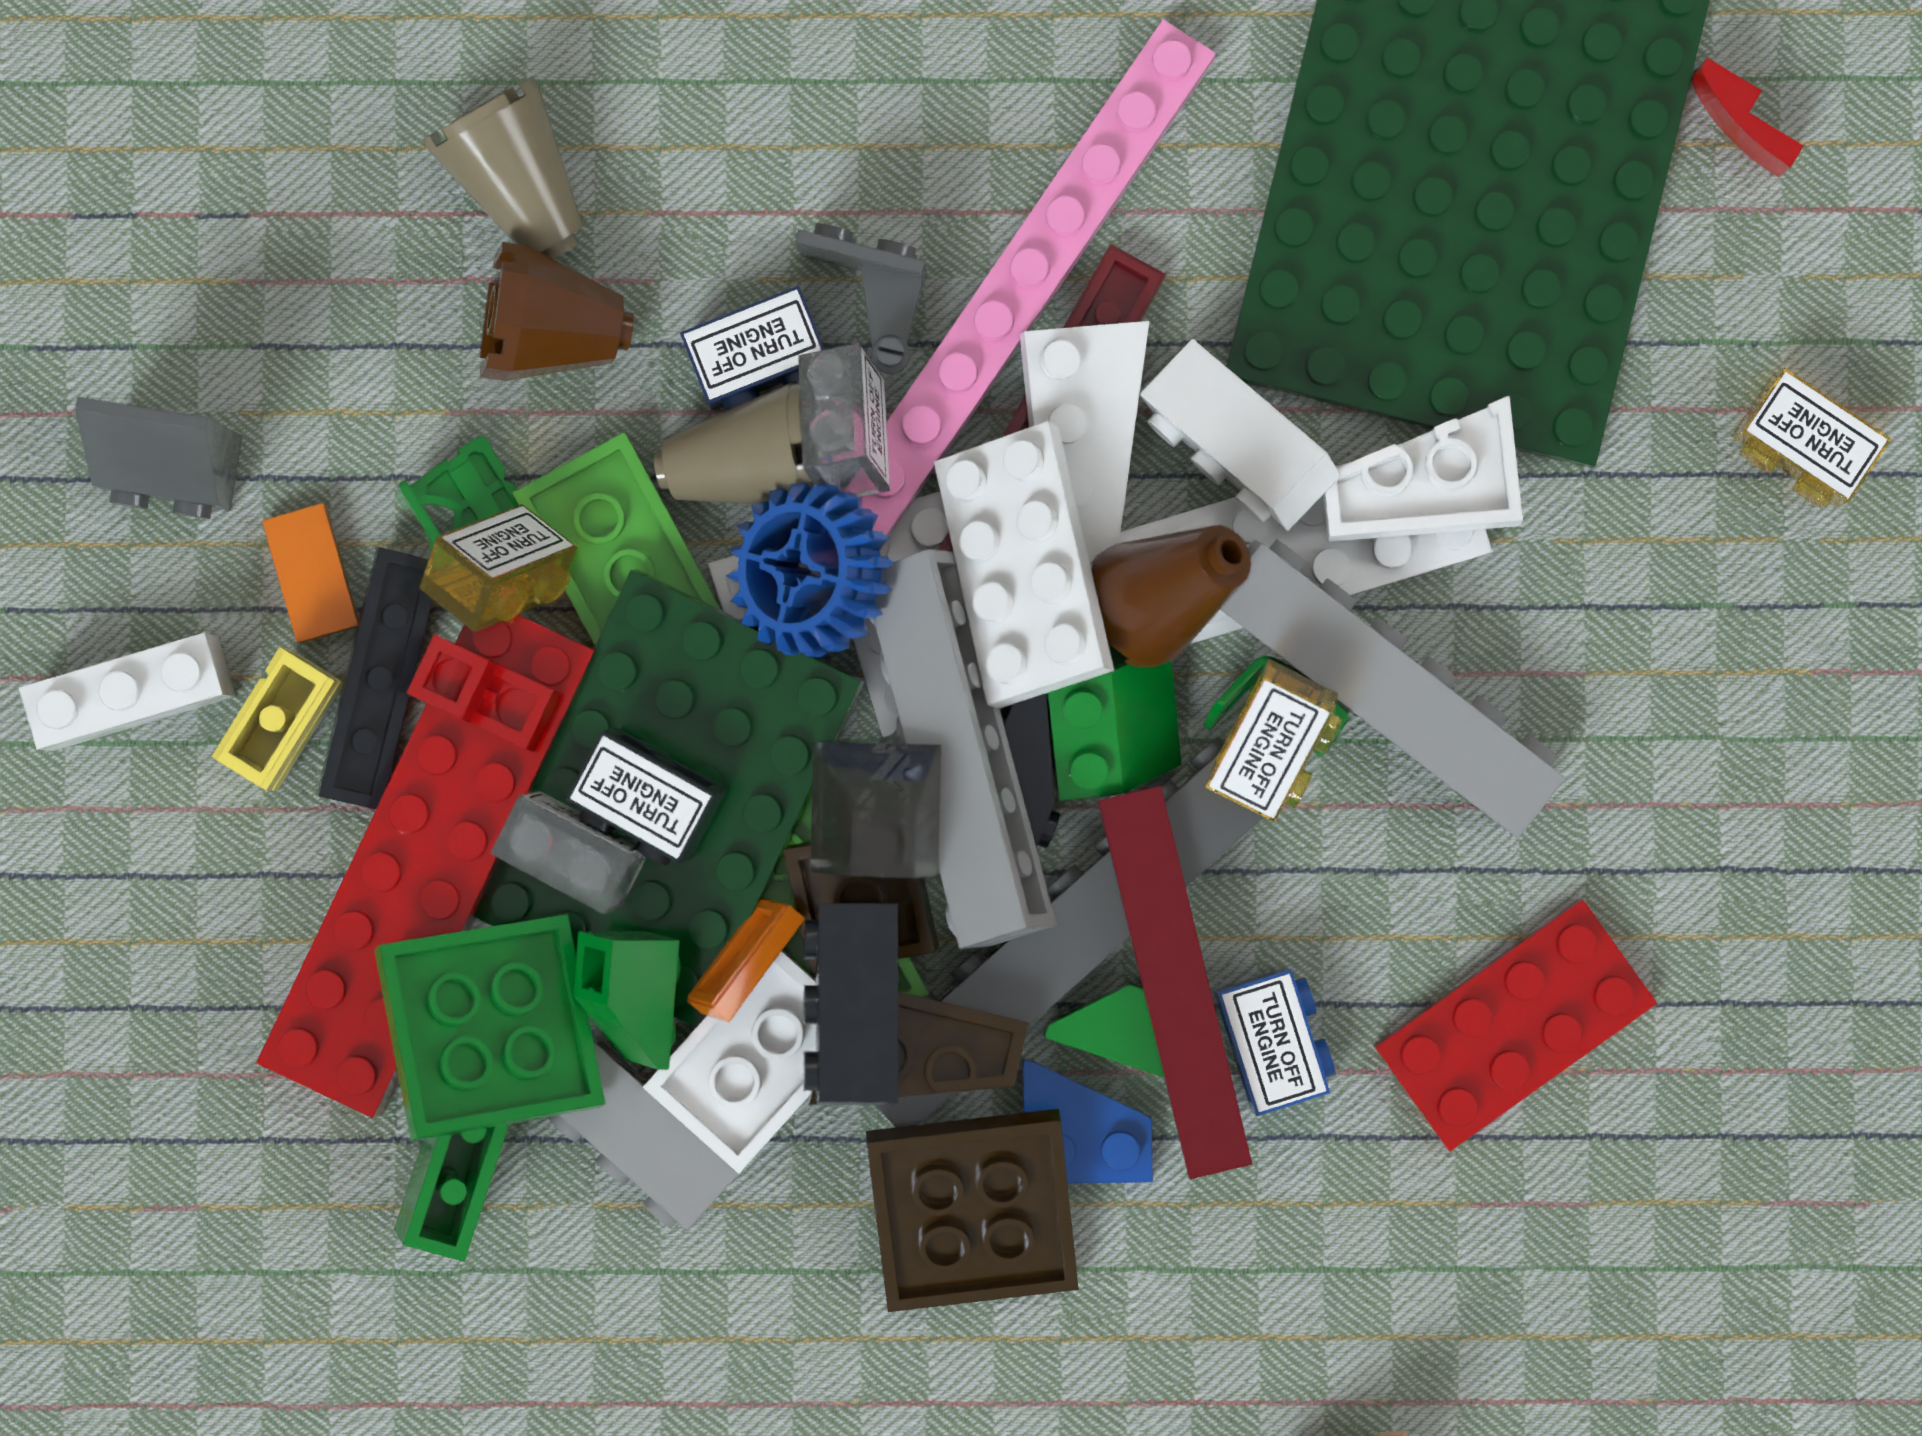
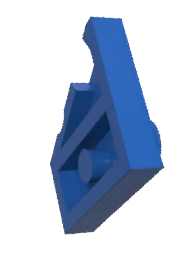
[1022,1059,1153,1184]

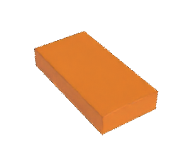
[262,503,359,644]
[686,898,805,1022]

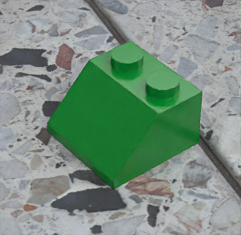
[1046,647,1182,801]

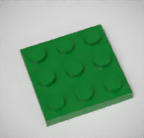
[374,914,606,1142]

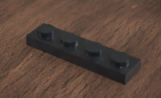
[316,547,440,809]

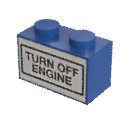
[1213,968,1336,1116]

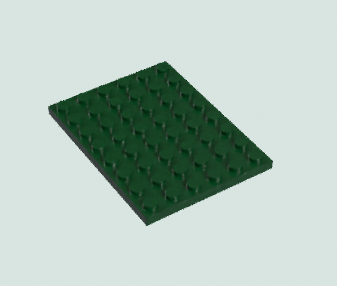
[1226,0,1710,468]

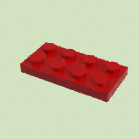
[1373,899,1658,1152]

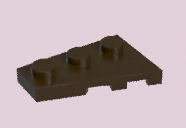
[808,991,1029,1106]

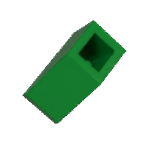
[573,931,681,1070]

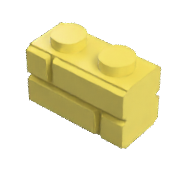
[211,647,344,791]

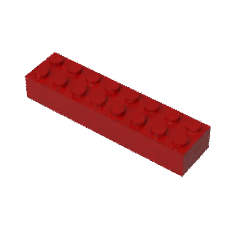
[256,613,595,1119]

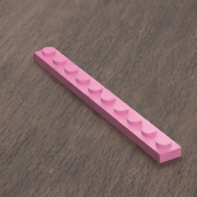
[841,19,1216,551]

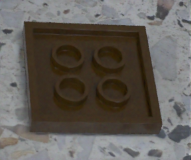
[866,1108,1079,1312]

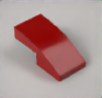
[1690,58,1804,177]
[407,634,562,752]

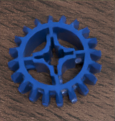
[726,482,895,657]

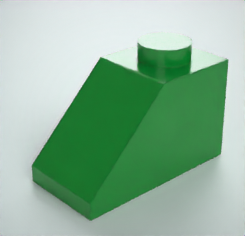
[1043,982,1164,1078]

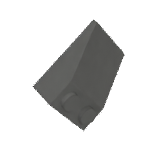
[75,396,243,519]

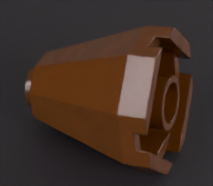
[480,242,634,381]

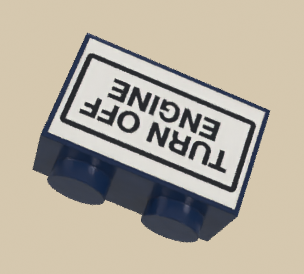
[680,285,830,411]

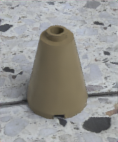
[422,76,583,259]
[654,381,837,504]

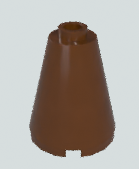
[1091,525,1251,668]

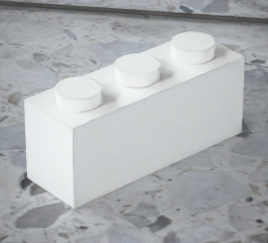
[1140,338,1341,532]
[19,633,236,751]

